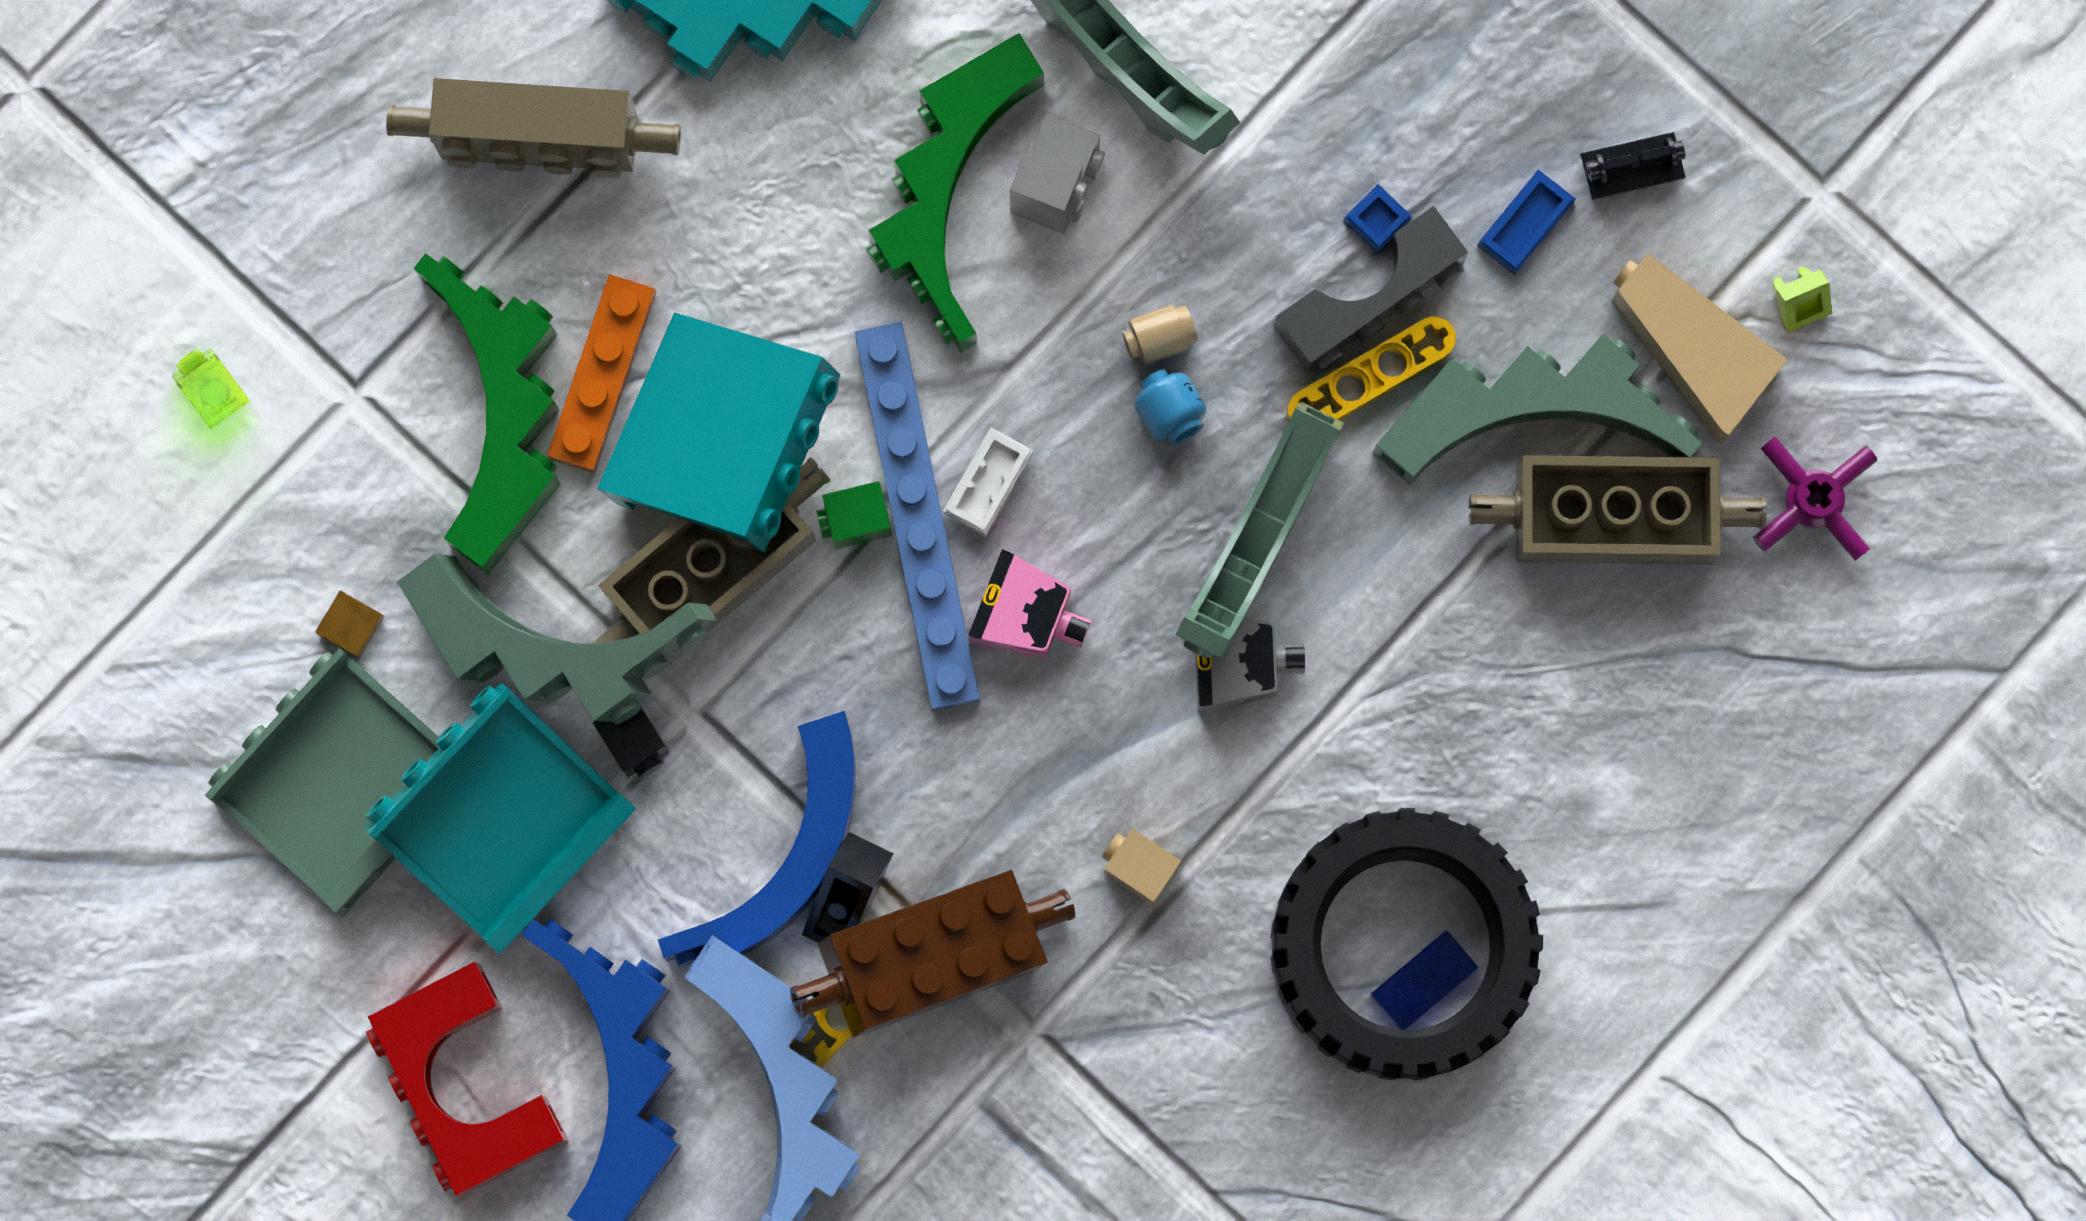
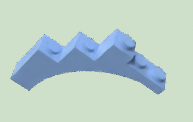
[684,935,860,1221]

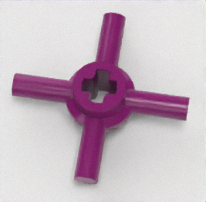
[1753,436,1878,561]

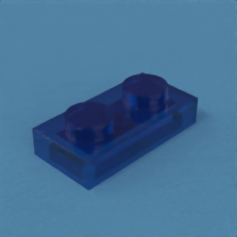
[1370,930,1479,1030]

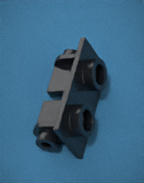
[1580,132,1686,200]

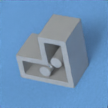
[1010,114,1105,234]

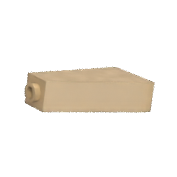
[1612,253,1788,444]

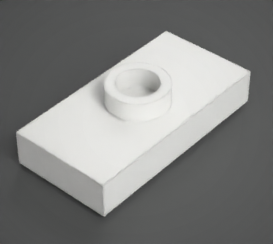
[943,427,1033,537]

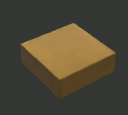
[315,590,385,658]

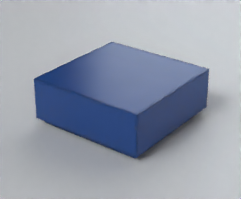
[1343,184,1413,254]

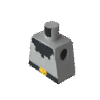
[1195,619,1305,712]

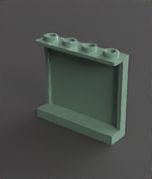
[205,648,439,917]

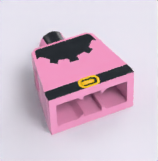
[968,549,1091,658]

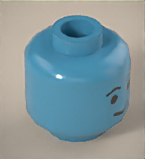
[1134,369,1207,445]

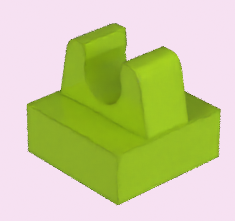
[1773,267,1833,333]

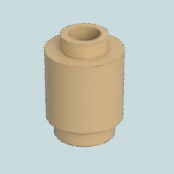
[1122,304,1198,366]

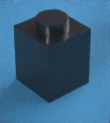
[593,703,670,778]

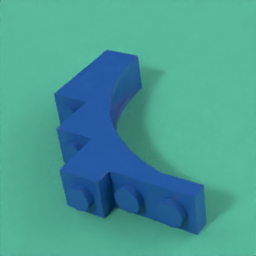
[522,918,682,1221]

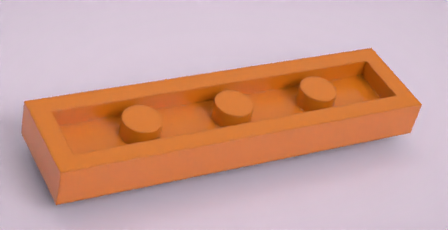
[547,274,657,474]

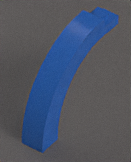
[657,711,856,966]

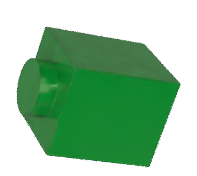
[816,481,892,550]

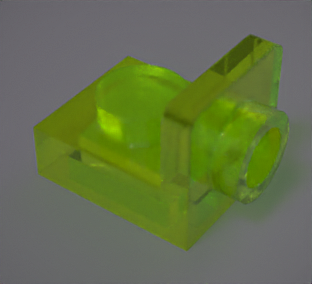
[172,348,250,430]

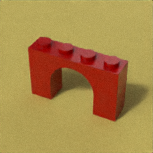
[366,961,569,1196]

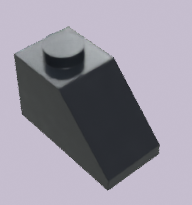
[802,832,894,943]

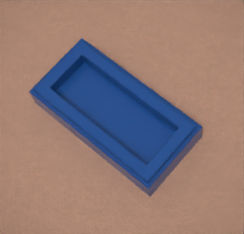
[1477,169,1576,276]

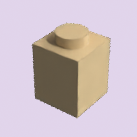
[1102,828,1182,906]

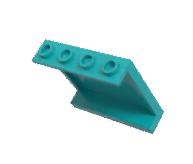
[597,312,841,553]
[364,683,637,955]

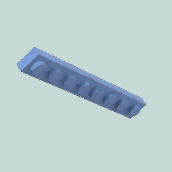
[854,322,980,711]

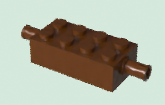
[790,870,1075,1038]

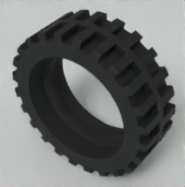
[1270,808,1543,1081]

